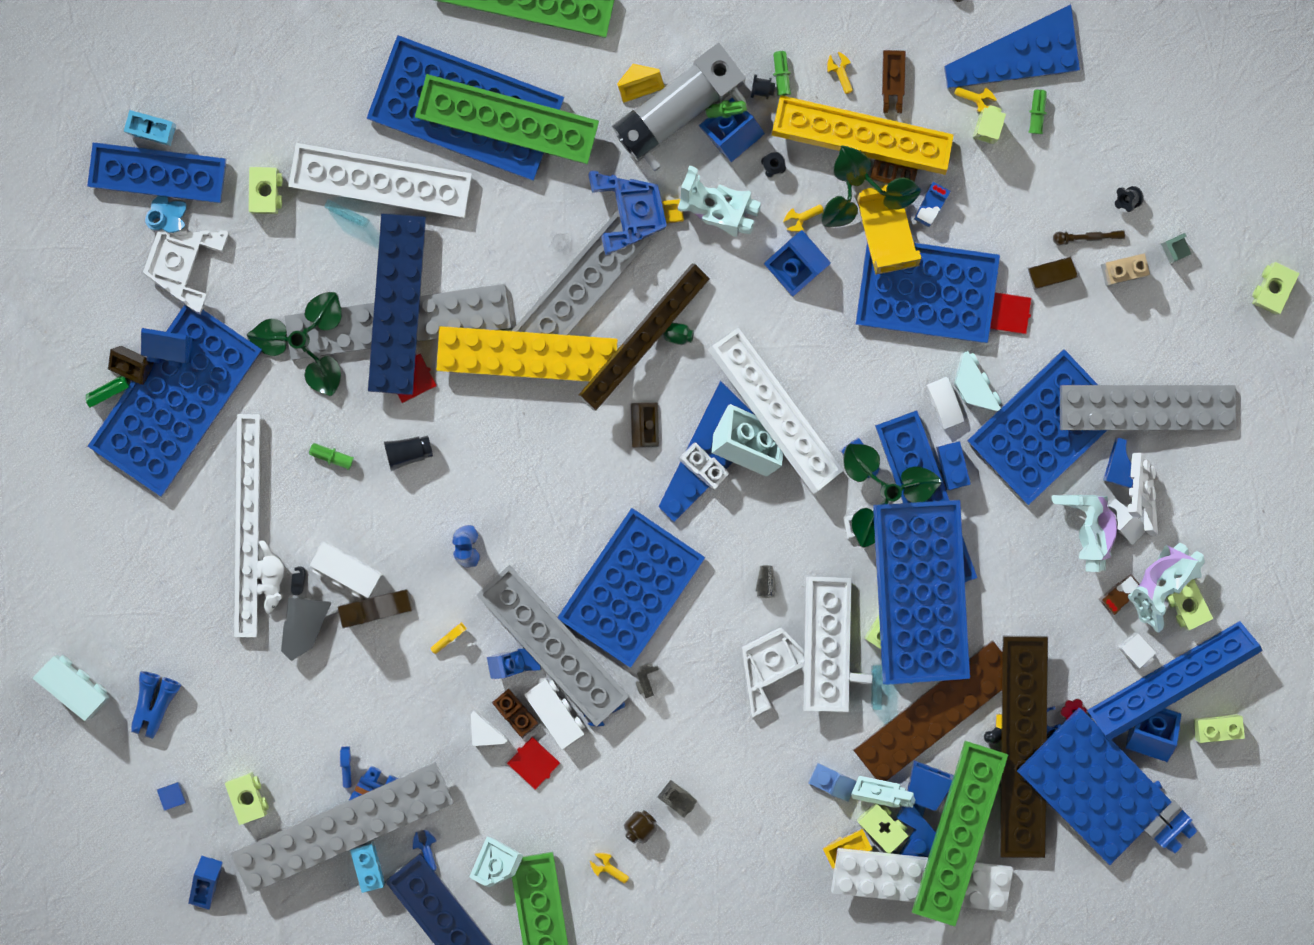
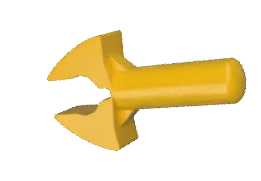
[827,52,853,94]
[954,87,997,112]
[783,204,824,232]
[431,622,467,654]
[590,853,629,884]

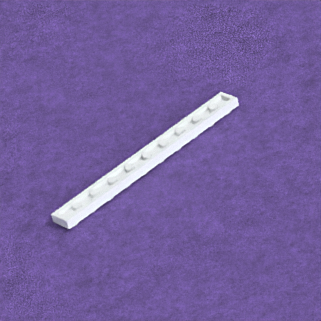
[234,414,261,637]

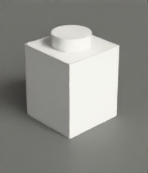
[1119,632,1156,668]

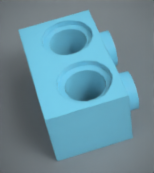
[124,110,177,146]
[350,841,385,893]

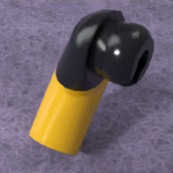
[984,714,1002,744]

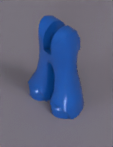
[452,525,480,568]
[131,671,181,739]

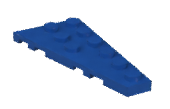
[944,4,1080,89]
[658,380,755,522]

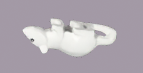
[257,541,284,614]

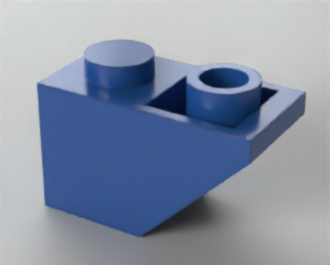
[487,650,524,679]

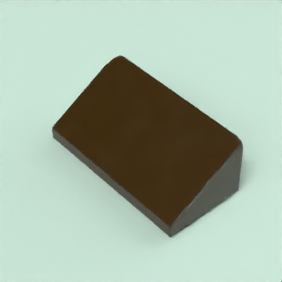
[1028,257,1078,290]
[108,346,154,385]
[631,402,659,448]

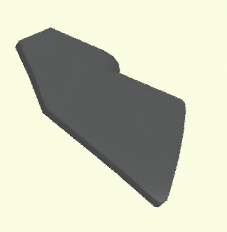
[281,598,331,661]

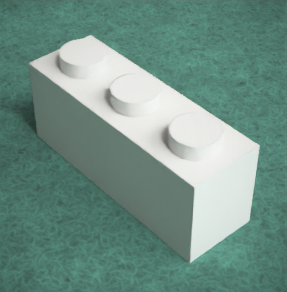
[310,542,383,599]
[524,678,585,749]

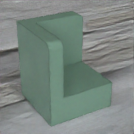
[1161,233,1192,264]

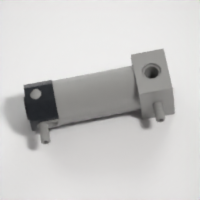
[612,42,746,171]

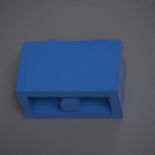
[936,441,971,490]

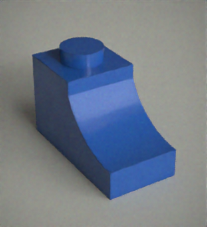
[1103,438,1133,488]
[188,856,223,910]

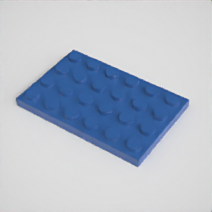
[855,243,1000,343]
[967,349,1107,505]
[557,508,705,668]
[1017,708,1172,865]

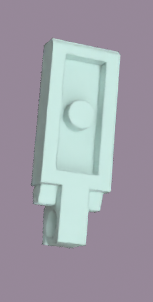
[851,776,915,808]

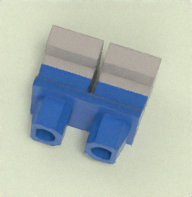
[1144,798,1197,854]

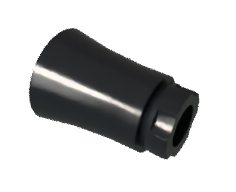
[383,435,433,471]

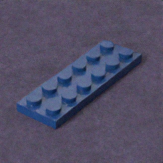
[87,142,227,203]

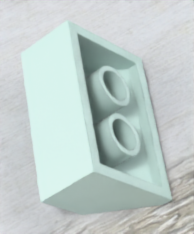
[712,404,783,477]
[33,655,109,721]

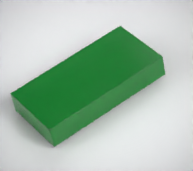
[86,376,129,408]

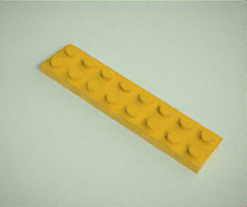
[771,95,954,175]
[436,326,618,382]

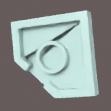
[470,837,523,887]

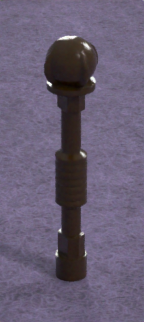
[1053,230,1125,245]

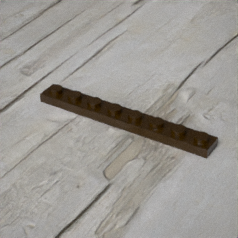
[578,263,710,411]

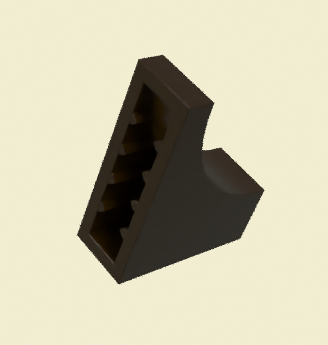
[338,589,412,628]

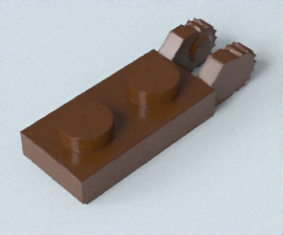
[882,50,906,114]

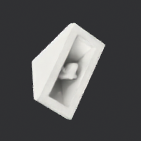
[1108,499,1146,545]
[471,710,508,746]

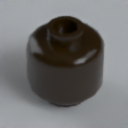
[624,810,657,844]

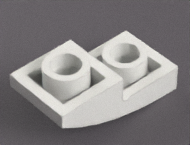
[926,377,964,429]
[679,443,729,489]

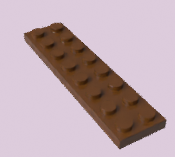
[853,640,1002,781]

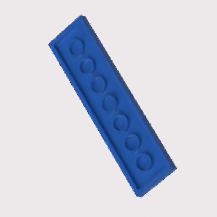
[875,410,977,582]
[1087,621,1263,741]

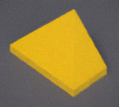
[617,64,665,103]

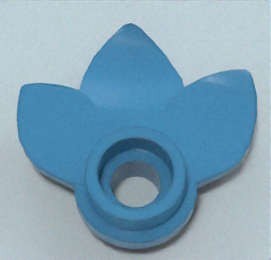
[145,196,186,233]

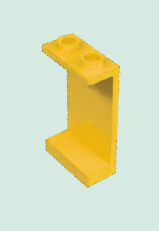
[857,185,921,275]

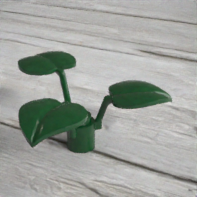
[821,145,921,227]
[247,292,342,396]
[843,444,942,548]

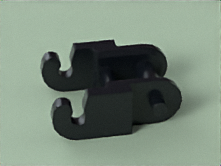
[291,566,306,596]

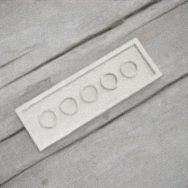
[803,577,851,712]

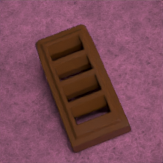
[870,159,918,184]

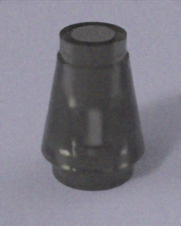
[755,565,777,598]

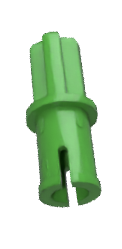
[773,51,791,96]
[1028,89,1047,134]
[705,100,747,118]
[309,443,354,470]

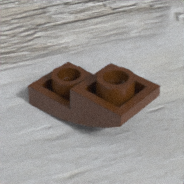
[492,688,539,738]

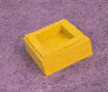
[662,199,684,224]

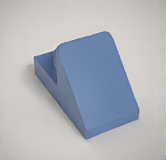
[808,763,857,802]

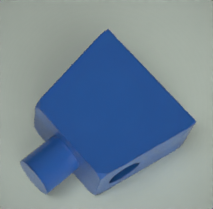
[907,760,954,817]

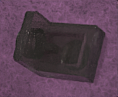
[635,662,659,698]
[658,780,697,818]

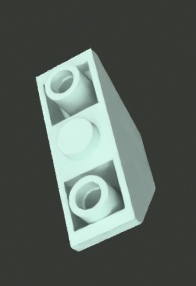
[954,351,1002,411]

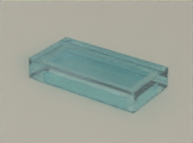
[325,199,370,228]
[871,664,882,710]

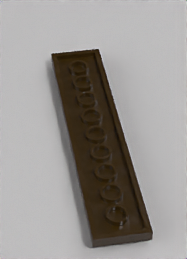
[1000,635,1048,858]

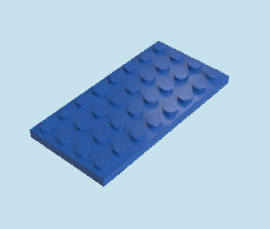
[366,35,565,181]
[87,304,262,497]
[873,500,970,685]

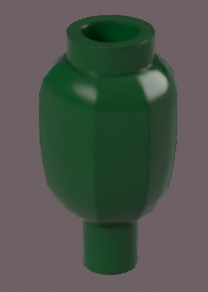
[661,322,694,345]

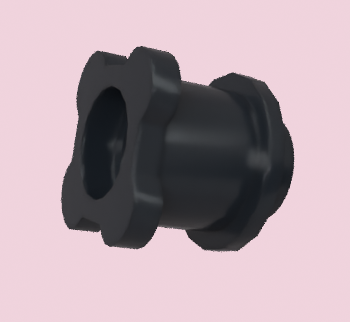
[751,74,775,100]
[761,152,786,178]
[1115,186,1144,212]

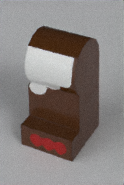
[1099,574,1140,615]

